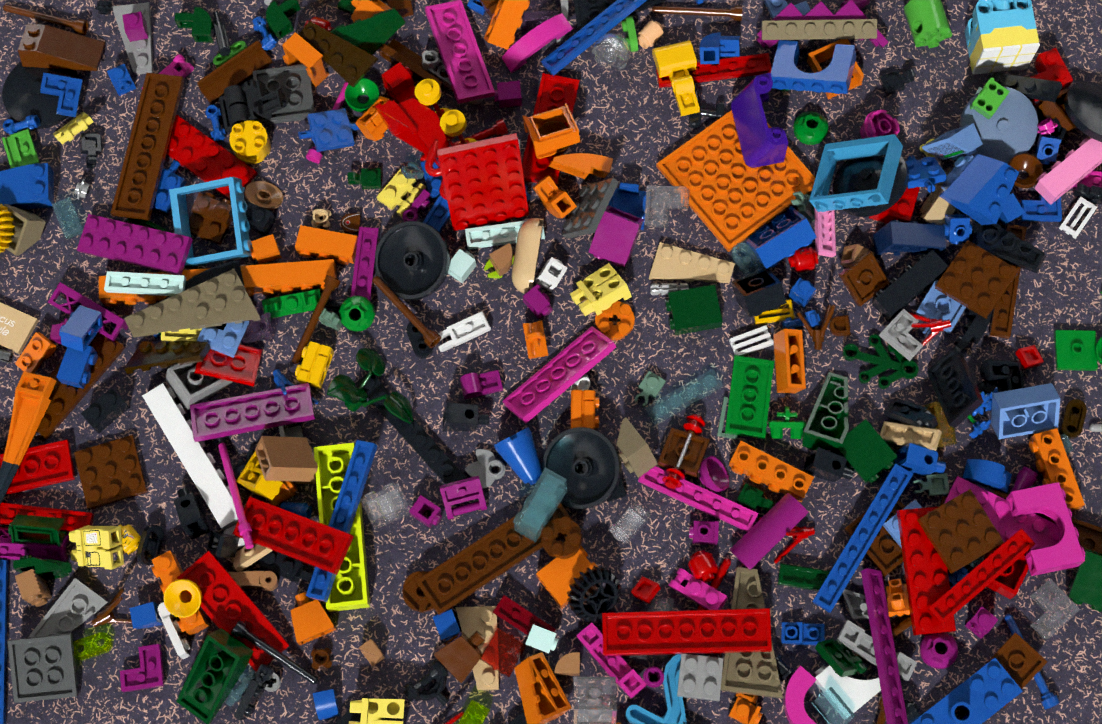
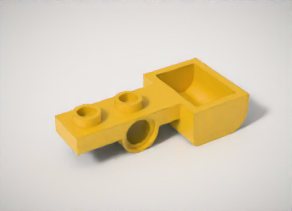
[652,40,700,116]

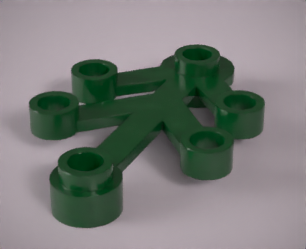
[842,334,919,389]

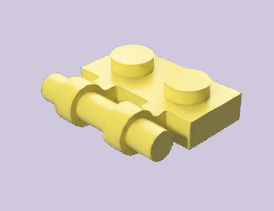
[53,111,93,145]
[377,169,426,217]

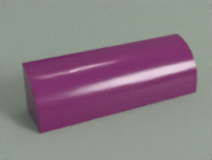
[729,493,809,570]

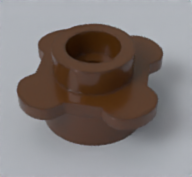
[311,648,332,670]

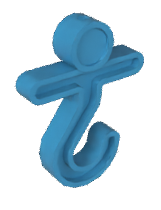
[625,653,709,724]

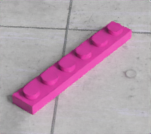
[638,466,758,532]

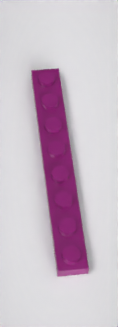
[861,568,908,724]

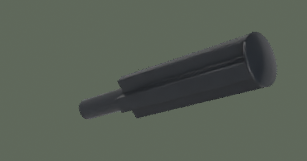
[213,11,231,56]

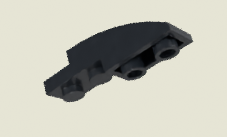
[953,308,993,352]

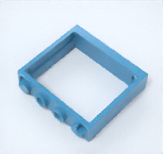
[809,134,903,212]
[169,177,252,268]

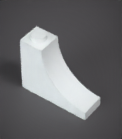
[815,665,881,719]

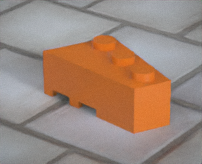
[514,652,572,724]

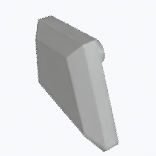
[842,589,869,619]

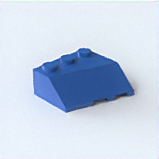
[939,154,1019,225]
[745,206,817,269]

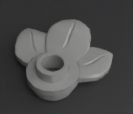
[465,449,506,489]

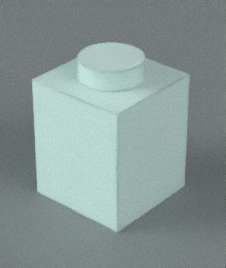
[448,249,476,283]
[525,624,558,653]

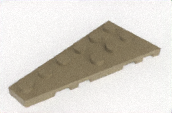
[124,269,261,338]
[721,567,784,699]

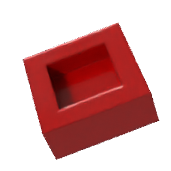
[1015,345,1044,370]
[631,576,661,604]

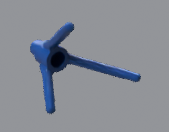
[273,369,319,404]

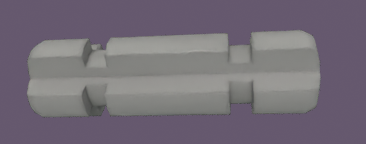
[650,283,689,295]

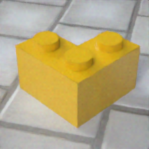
[236,451,283,500]

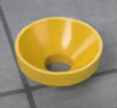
[164,579,202,618]

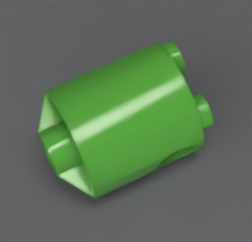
[904,0,953,48]

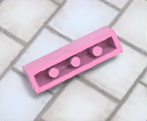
[1034,137,1102,205]

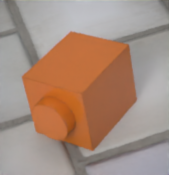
[251,234,281,264]

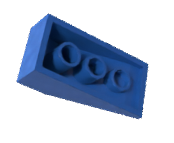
[0,163,54,210]

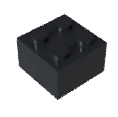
[731,268,787,317]

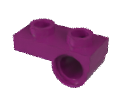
[460,370,503,400]

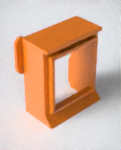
[282,32,329,88]
[807,39,864,100]
[522,103,580,159]

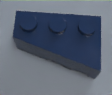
[873,220,946,257]

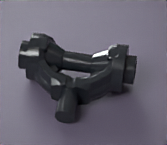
[403,659,449,706]

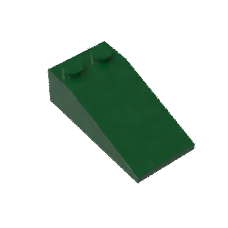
[176,628,254,724]

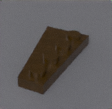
[298,21,379,87]
[124,341,211,374]

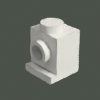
[534,257,567,292]

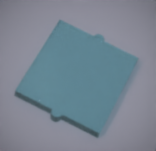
[812,687,856,724]

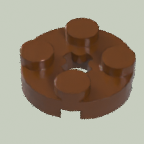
[541,517,583,559]
[402,571,434,613]

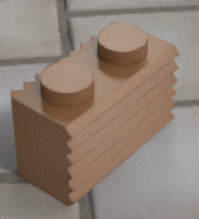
[15,569,52,607]

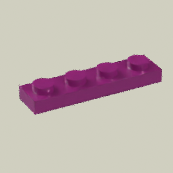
[350,227,379,301]

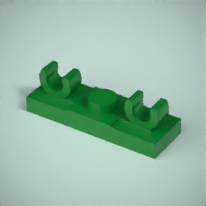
[262,289,321,319]

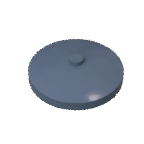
[960,87,1038,164]

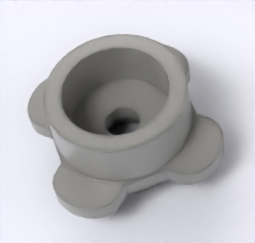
[74,179,90,200]

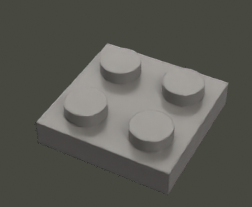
[677,653,723,702]

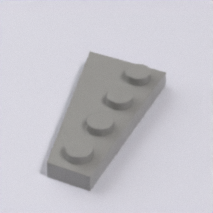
[112,2,153,75]
[28,578,108,638]

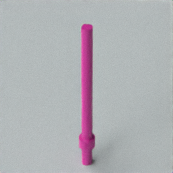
[218,443,254,549]

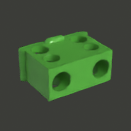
[970,77,1010,119]

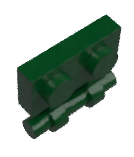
[815,639,867,677]

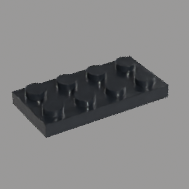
[927,346,984,428]

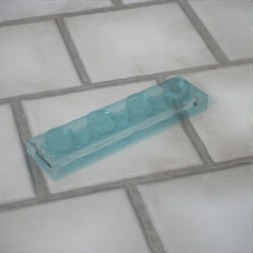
[644,369,723,426]

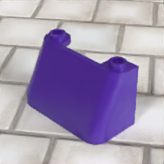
[731,73,788,168]

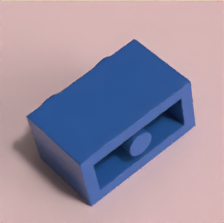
[59,305,103,352]
[56,346,98,389]

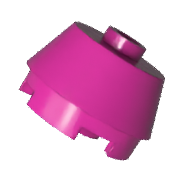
[860,110,900,139]

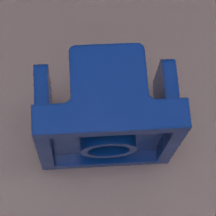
[608,183,648,230]

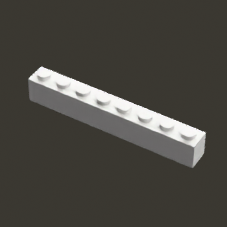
[142,383,244,531]

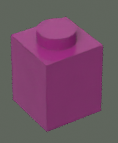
[122,11,149,42]
[494,80,522,108]

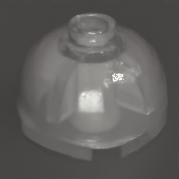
[592,33,631,70]

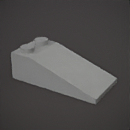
[165,343,243,410]

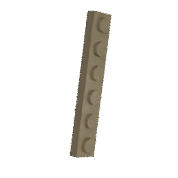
[761,19,877,40]

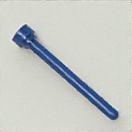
[1004,613,1060,710]

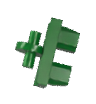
[767,406,806,439]

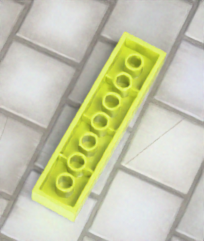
[314,443,370,612]

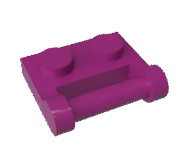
[439,475,487,520]

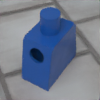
[895,443,946,477]

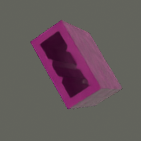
[589,205,644,267]

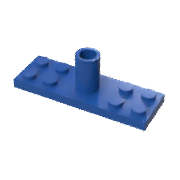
[911,658,1023,724]

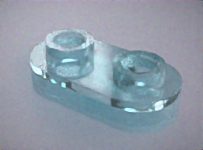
[732,243,763,276]

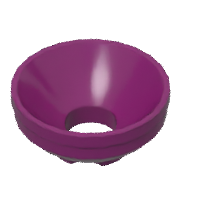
[699,456,729,492]
[919,632,958,669]

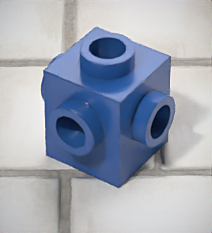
[942,214,972,244]

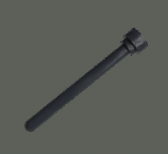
[230,620,318,684]

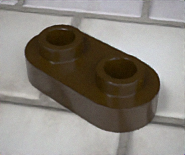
[1060,399,1087,439]

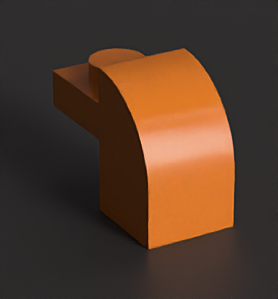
[532,175,577,219]

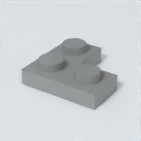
[879,309,923,361]

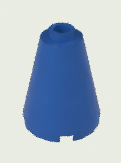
[494,427,543,486]

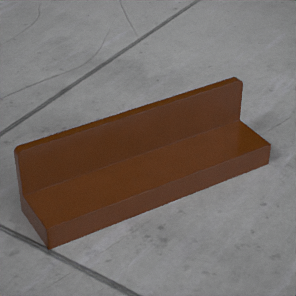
[378,39,448,94]
[197,40,273,105]

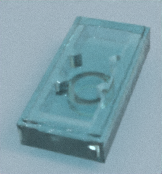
[52,197,83,240]

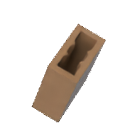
[255,436,318,482]

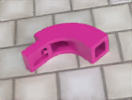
[783,665,817,724]

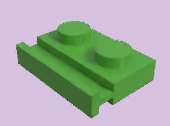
[2,129,40,168]

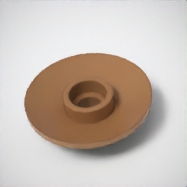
[245,181,283,210]

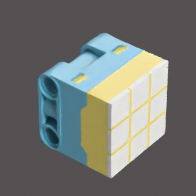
[965,0,1040,74]

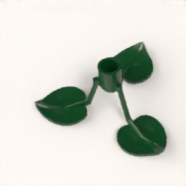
[327,348,413,424]

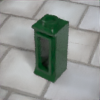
[8,514,67,547]

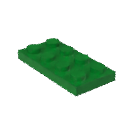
[724,355,774,439]

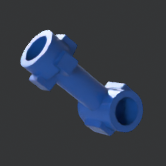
[252,16,278,51]
[205,105,226,141]
[3,115,40,135]
[782,310,821,329]

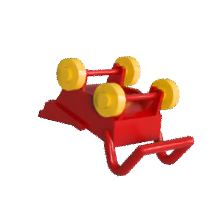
[375,79,476,200]

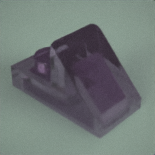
[242,312,273,345]

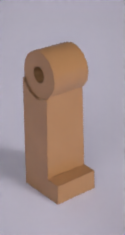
[228,571,279,591]

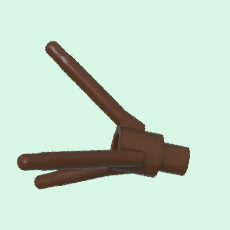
[797,304,836,350]
[91,589,132,627]

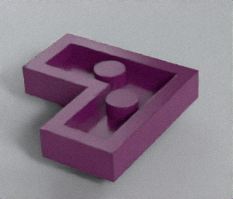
[120,644,165,693]

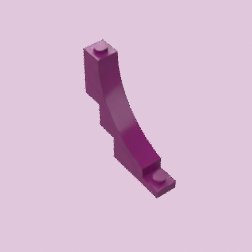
[755,0,888,48]

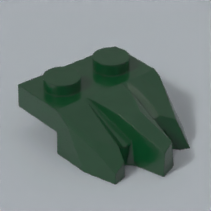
[13,555,72,580]

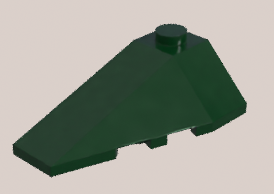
[330,8,406,55]
[802,372,849,450]

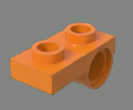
[15,332,56,374]

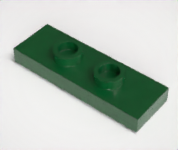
[777,563,830,591]

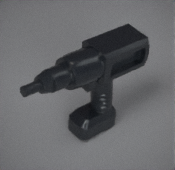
[688,82,724,129]

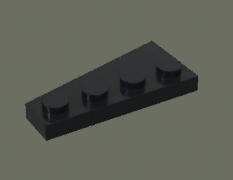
[964,222,1046,273]

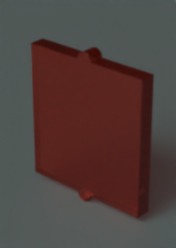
[480,628,526,677]

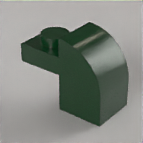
[266,0,301,40]
[174,7,215,43]

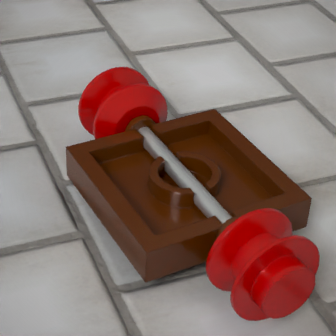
[658,414,710,489]

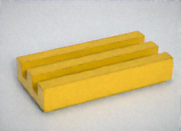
[754,299,795,325]

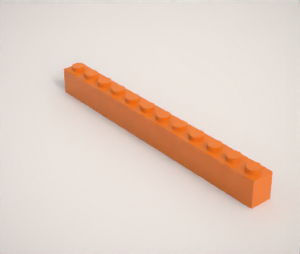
[99,259,337,307]

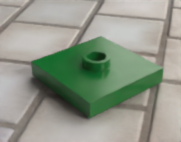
[1054,330,1098,371]

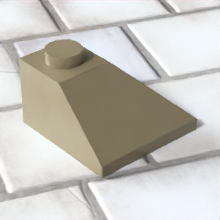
[4,204,46,256]

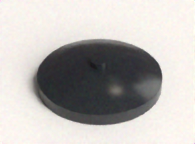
[2,63,76,129]
[1064,82,1102,142]
[833,155,909,217]
[374,221,450,300]
[542,427,622,509]

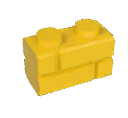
[295,341,334,389]

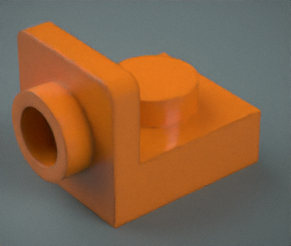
[728,697,763,724]

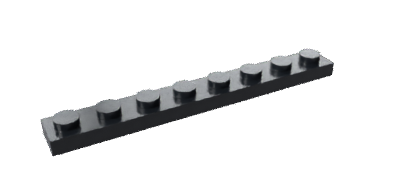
[355,373,467,484]

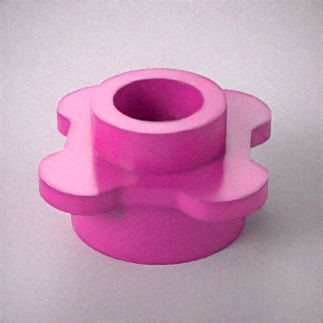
[1037,118,1058,135]

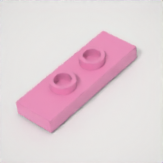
[814,207,836,257]

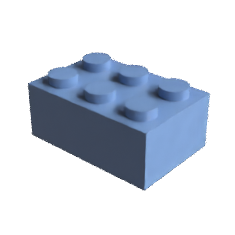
[991,383,1060,439]

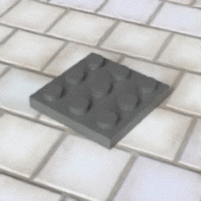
[253,64,315,125]
[561,178,619,239]
[8,633,79,703]

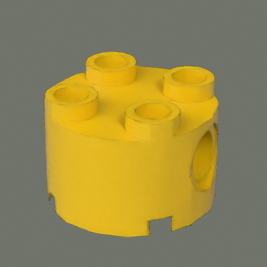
[229,120,271,164]

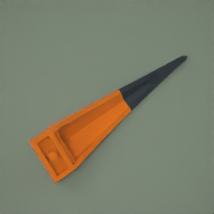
[0,372,56,504]

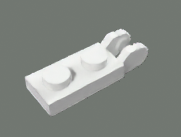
[438,311,491,352]
[157,602,190,659]

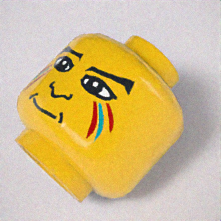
[111,524,141,555]

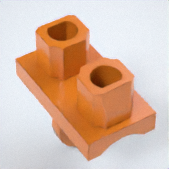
[523,320,548,359]
[886,579,910,617]

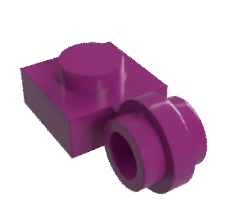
[402,189,431,222]

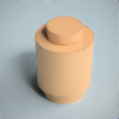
[637,21,663,49]

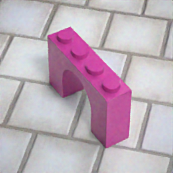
[1006,482,1085,576]

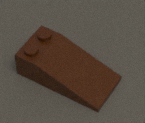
[18,24,105,71]

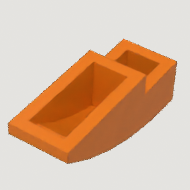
[549,153,613,179]

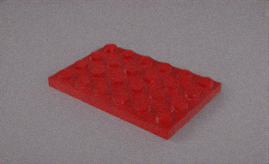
[437,133,529,231]

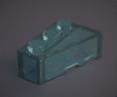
[513,467,567,542]

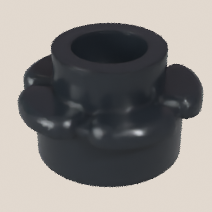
[95,1,113,15]

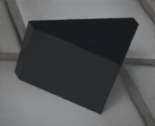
[207,530,239,558]

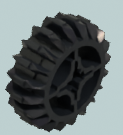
[567,566,622,622]

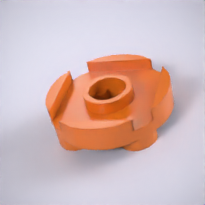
[595,301,635,340]

